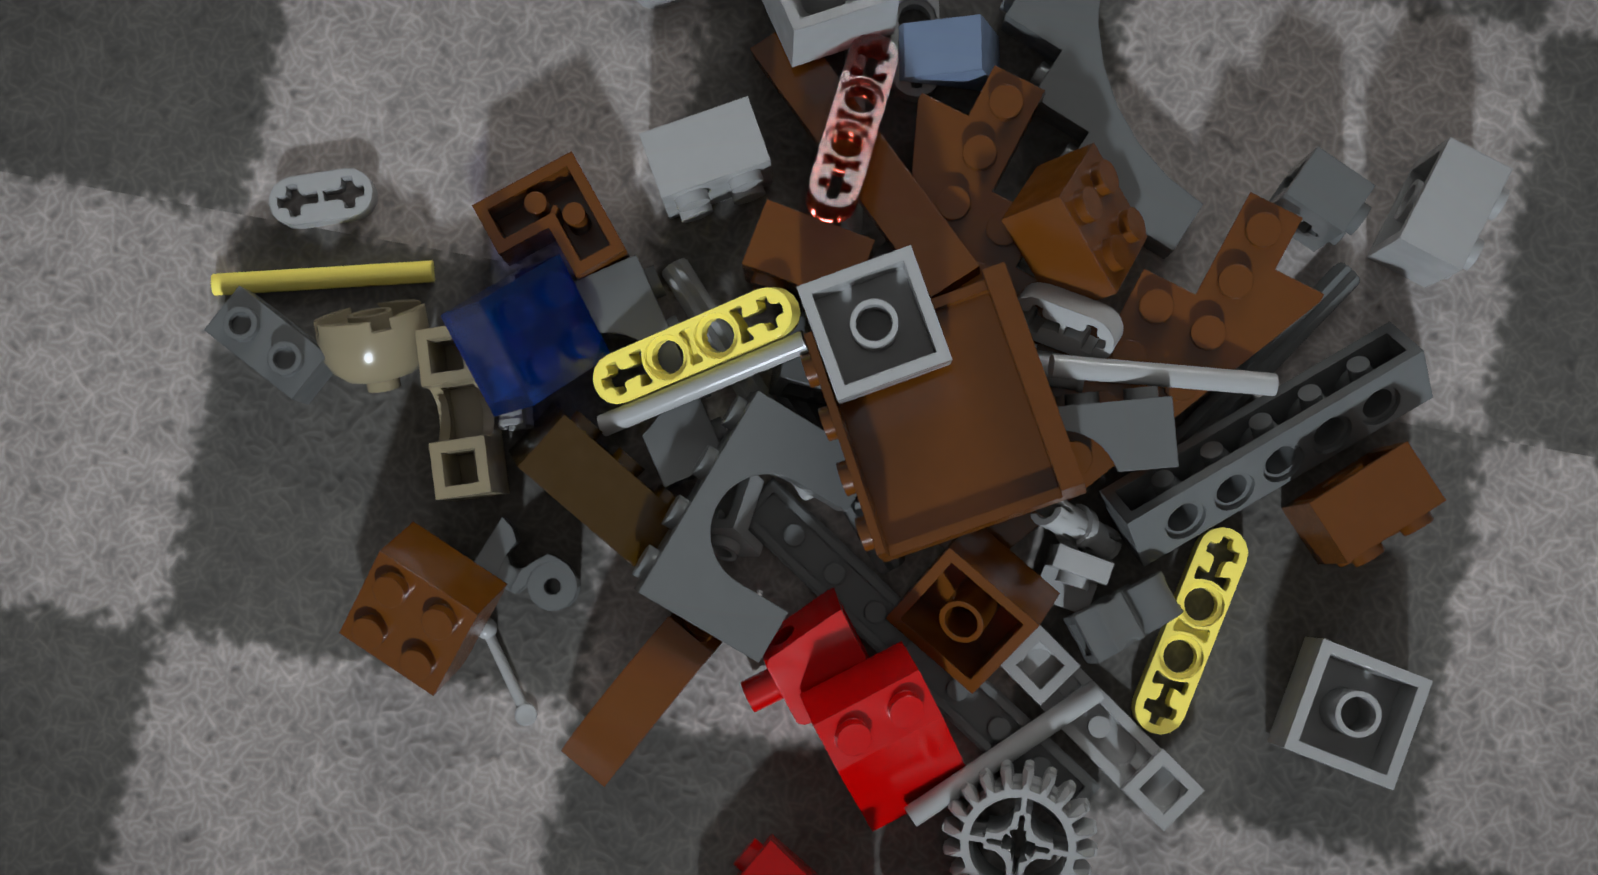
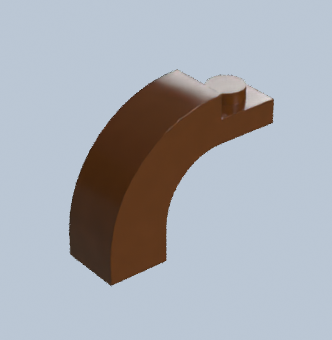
[561,613,723,787]

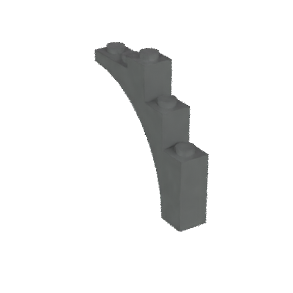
[999,0,1203,259]

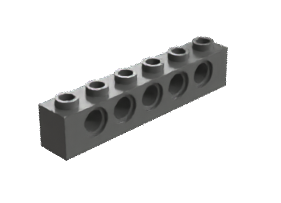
[1100,321,1433,567]

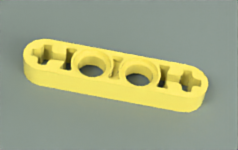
[593,287,800,404]
[1131,527,1248,735]

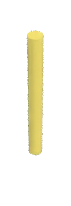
[211,260,435,296]

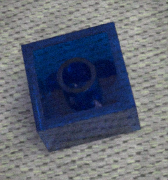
[440,254,610,417]

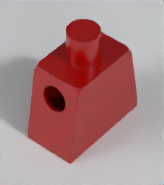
[741,587,870,725]

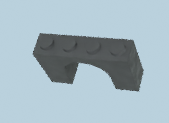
[632,391,857,663]

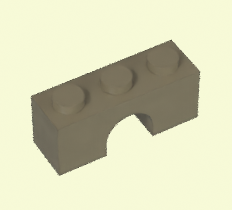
[415,322,510,502]

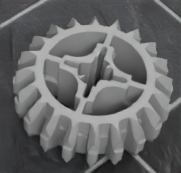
[942,759,1098,875]

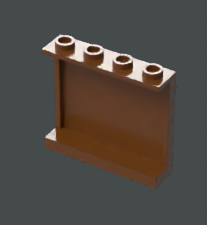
[800,262,1086,562]

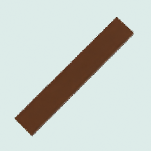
[750,32,980,299]

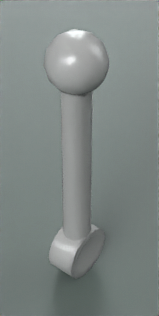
[479,618,538,726]

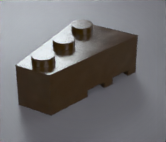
[509,402,676,567]

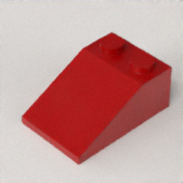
[800,641,966,832]

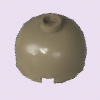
[313,299,429,393]

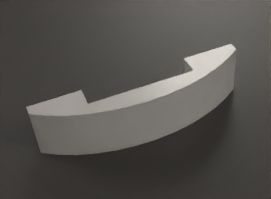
[1000,625,1205,831]

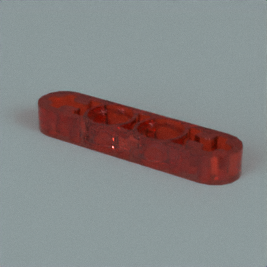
[806,34,899,223]

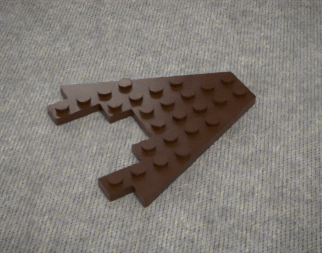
[912,66,1324,549]

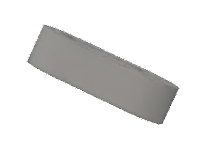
[269,168,378,229]
[1018,282,1124,358]

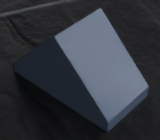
[898,14,1000,91]

